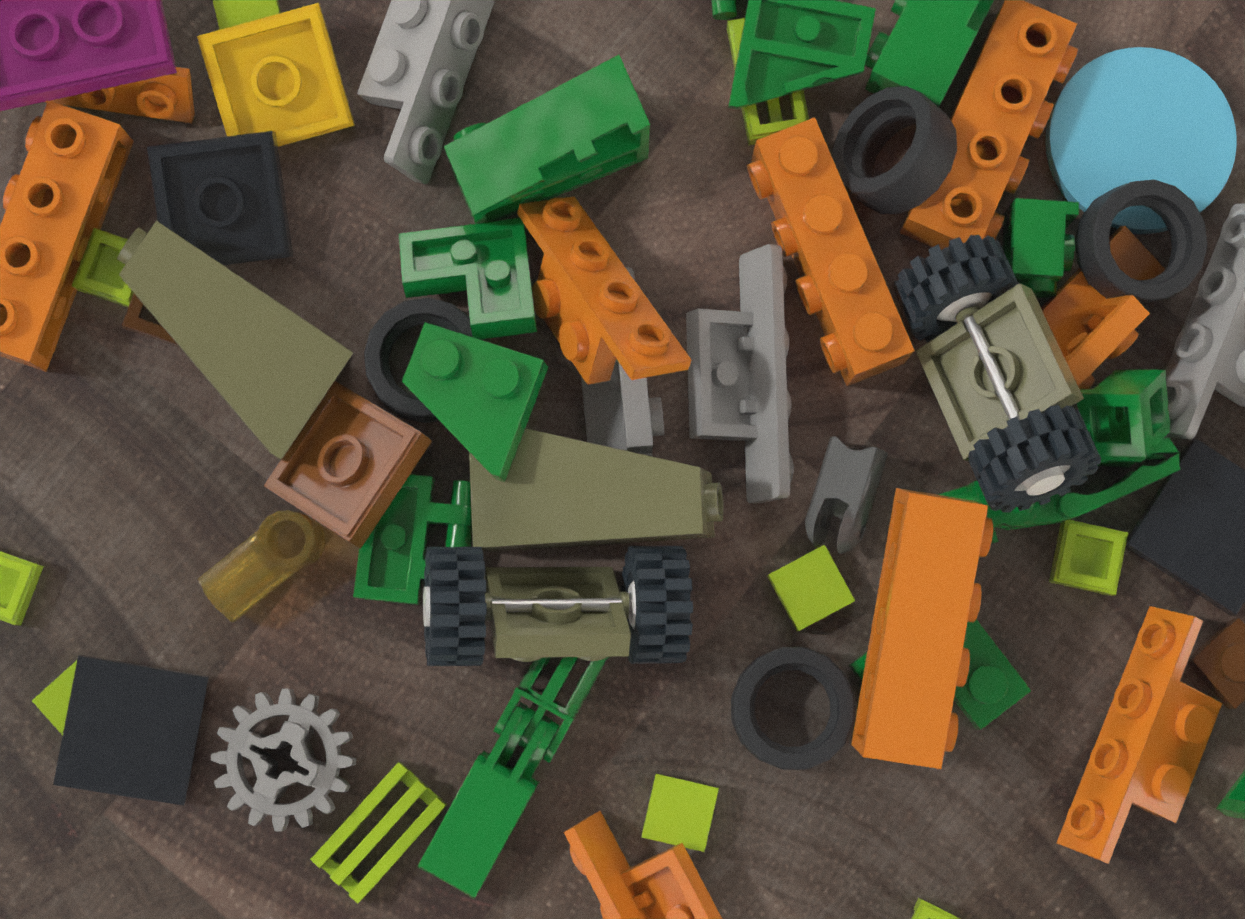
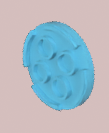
[1045,47,1237,234]

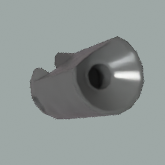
[805,436,888,554]

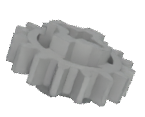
[211,689,356,831]

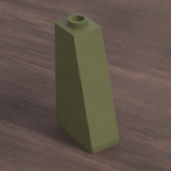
[117,221,353,460]
[469,428,724,552]

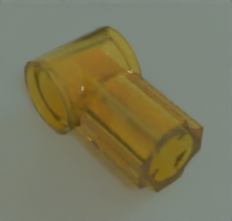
[197,510,325,622]

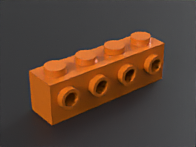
[900,0,1078,250]
[0,101,134,372]
[747,117,915,386]
[851,488,993,769]

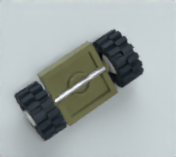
[893,235,1101,513]
[423,546,693,666]

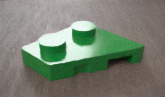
[728,0,876,109]
[402,322,548,482]

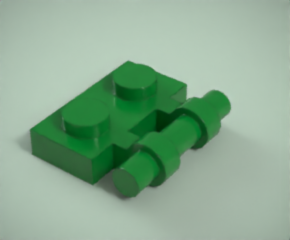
[353,474,472,605]

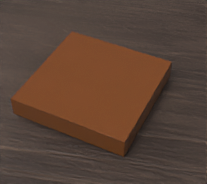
[264,381,432,549]

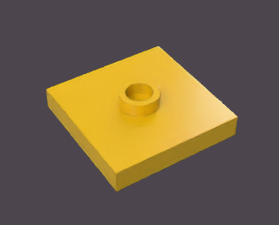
[197,3,355,147]

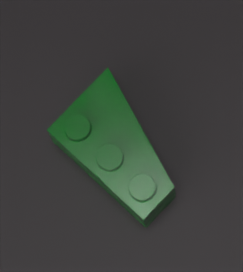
[865,0,994,107]
[444,54,650,224]

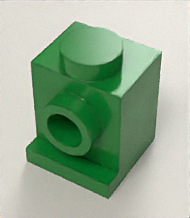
[1002,198,1079,298]
[1077,370,1171,457]

